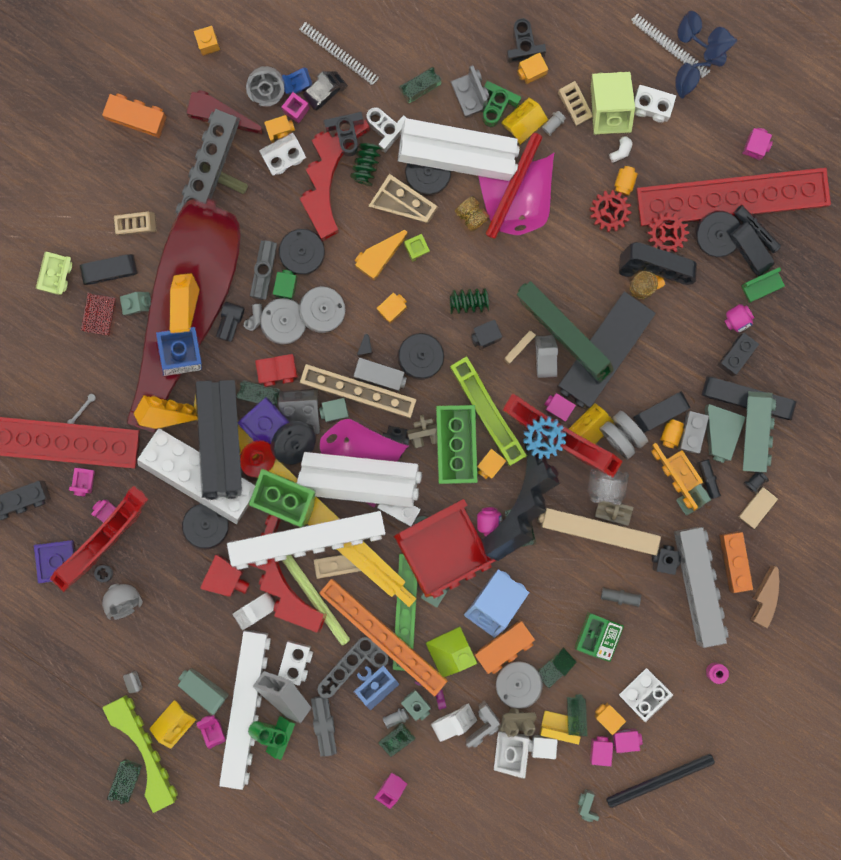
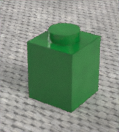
[273,270,298,300]

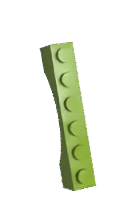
[450,356,527,466]
[102,695,178,813]

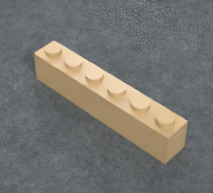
[300,364,416,419]

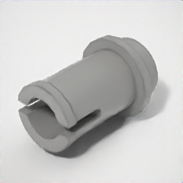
[542,111,566,136]
[383,708,409,729]

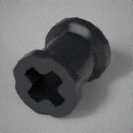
[743,472,769,494]

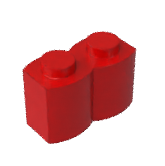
[255,354,298,387]

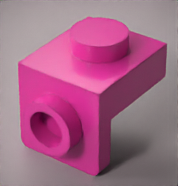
[69,468,95,496]
[196,715,226,749]

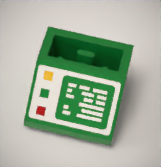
[574,612,624,662]

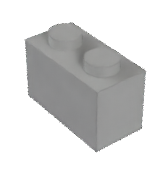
[678,411,709,454]

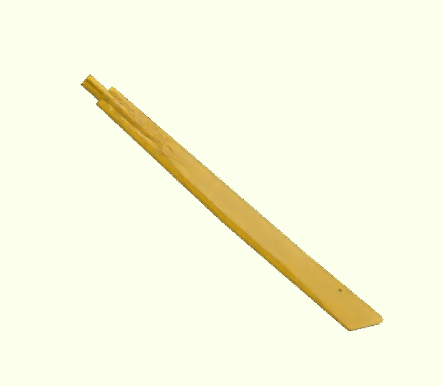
[193,393,417,607]

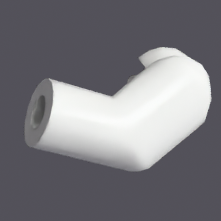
[609,136,632,163]

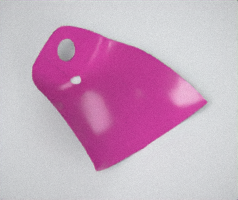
[479,153,554,235]
[320,419,408,507]

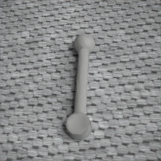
[67,394,96,424]

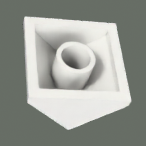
[494,732,530,778]

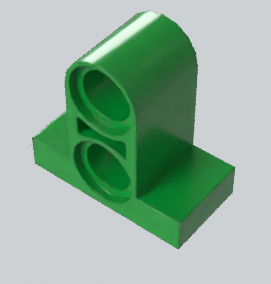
[483,81,521,127]
[248,716,295,760]

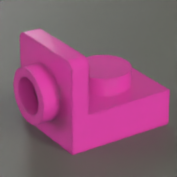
[91,500,116,523]

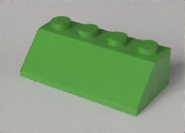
[436,405,477,484]

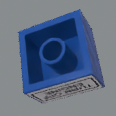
[156,327,202,376]

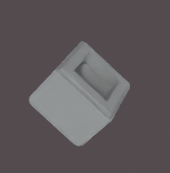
[123,671,143,693]

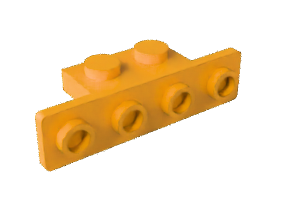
[651,443,703,511]

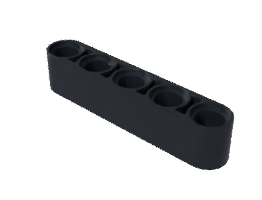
[701,377,797,420]

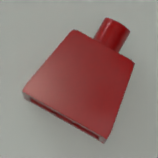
[200,554,250,597]

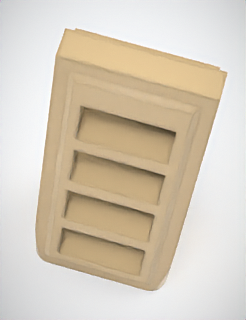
[558,81,593,126]
[114,211,156,235]

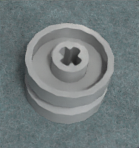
[600,410,648,460]

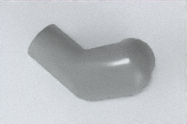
[244,304,262,331]

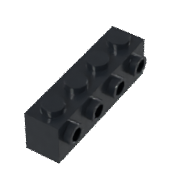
[0,481,51,521]

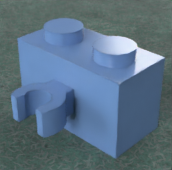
[354,666,400,710]

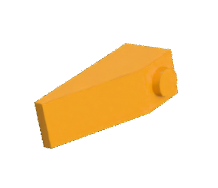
[355,230,408,281]
[170,274,200,333]

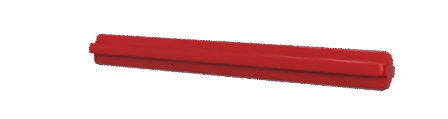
[486,133,542,239]

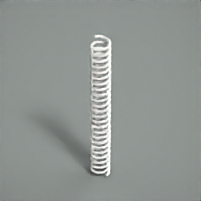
[632,14,710,78]
[299,22,379,85]

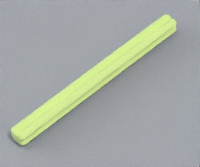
[282,555,350,646]

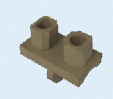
[407,415,437,448]
[595,498,634,526]
[498,707,537,737]

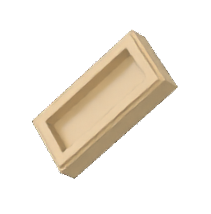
[504,331,536,365]
[738,487,778,529]

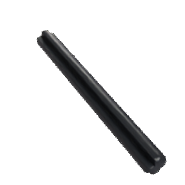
[606,754,715,808]

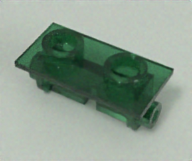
[567,694,587,737]

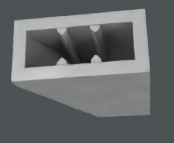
[354,358,407,392]
[253,671,312,723]

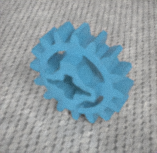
[523,416,566,459]

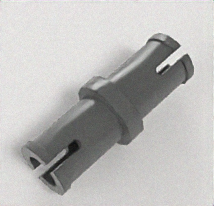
[601,587,641,607]

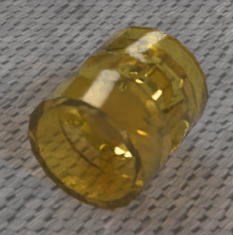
[454,196,490,232]
[630,271,658,299]

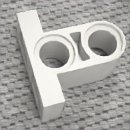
[367,108,406,153]
[233,592,275,630]
[431,703,477,742]

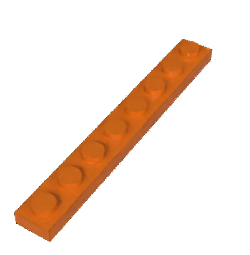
[319,579,448,696]

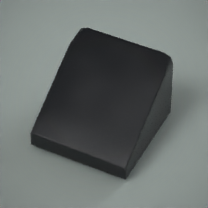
[357,334,372,357]

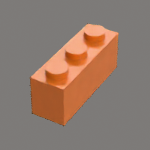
[102,94,167,138]
[719,532,753,593]
[474,620,535,674]

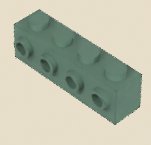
[743,391,776,472]

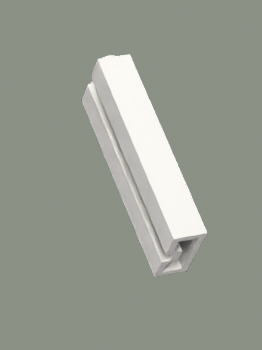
[398,118,520,181]
[297,452,422,507]

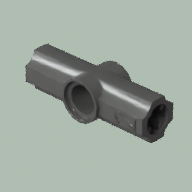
[250,240,277,300]
[311,696,337,756]

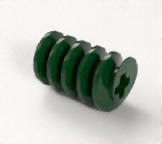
[350,143,382,186]
[449,288,489,314]

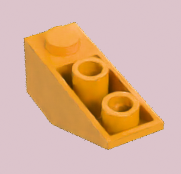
[134,395,197,429]

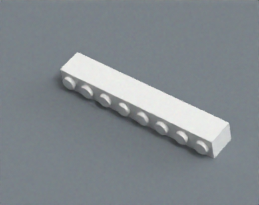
[227,511,385,570]
[219,630,271,790]

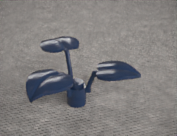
[675,11,738,99]

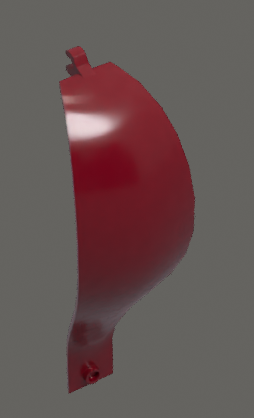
[127,199,241,433]

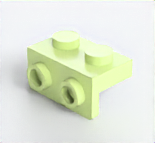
[36,252,72,295]

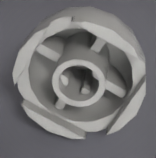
[246,66,285,106]
[102,583,143,620]

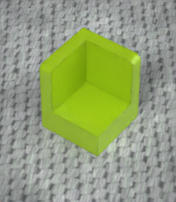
[404,234,430,262]

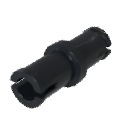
[698,459,721,499]

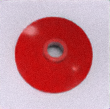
[240,440,276,477]

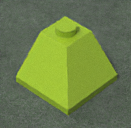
[426,627,477,677]

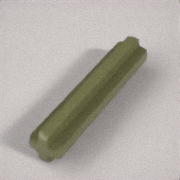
[203,164,248,194]

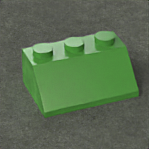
[249,469,315,527]

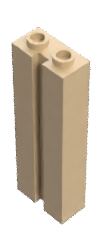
[537,508,661,555]

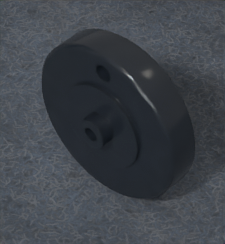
[405,163,451,196]
[695,210,741,257]
[279,229,325,275]
[398,333,444,380]
[271,421,316,465]
[182,504,229,550]

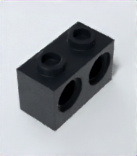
[471,319,502,350]
[717,333,759,376]

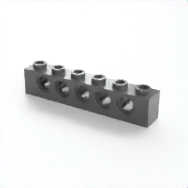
[176,109,241,218]

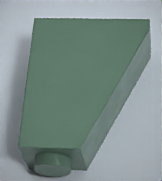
[705,404,746,463]
[178,668,229,715]

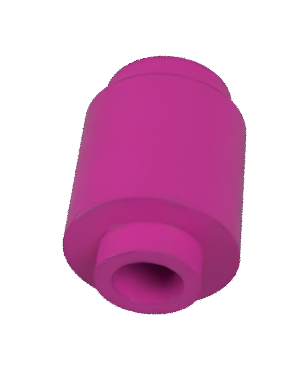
[706,662,729,684]

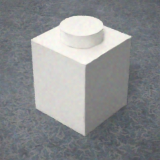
[528,735,557,759]

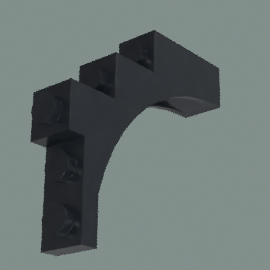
[482,436,560,561]

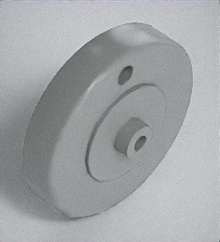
[299,286,345,333]
[260,298,306,345]
[496,661,543,709]

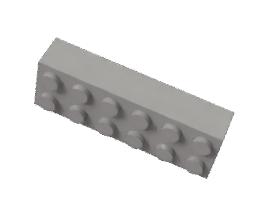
[674,527,728,648]

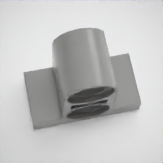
[535,335,558,378]

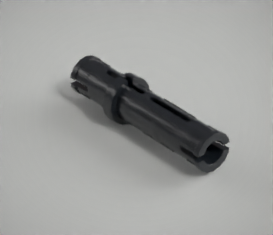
[734,205,781,253]

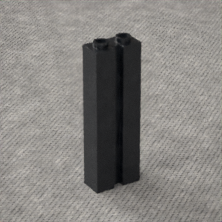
[557,291,656,409]
[195,380,242,500]

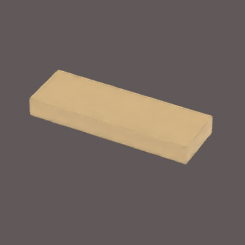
[314,555,361,579]

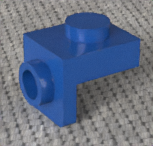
[282,68,313,95]

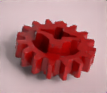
[589,190,632,233]
[646,212,689,252]

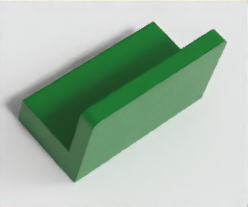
[741,267,785,303]

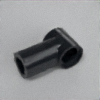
[216,301,245,342]

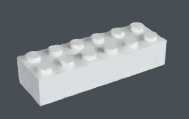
[138,428,255,524]

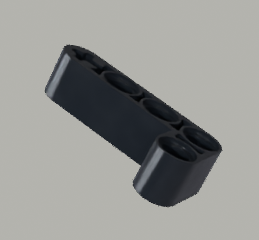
[619,242,697,285]

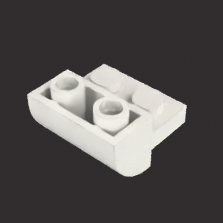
[619,668,673,722]

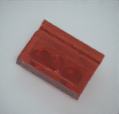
[80,293,116,336]

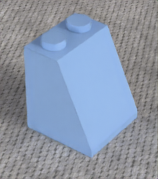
[464,569,529,638]

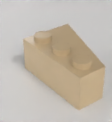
[369,174,439,223]

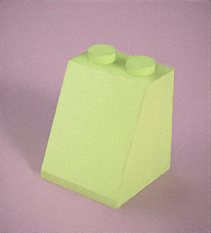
[591,72,635,134]

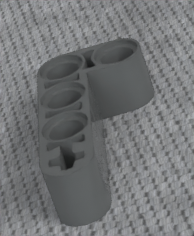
[318,635,389,698]

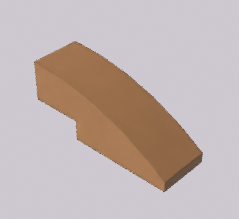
[750,566,779,629]

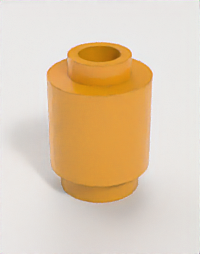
[614,166,638,196]
[660,419,684,449]

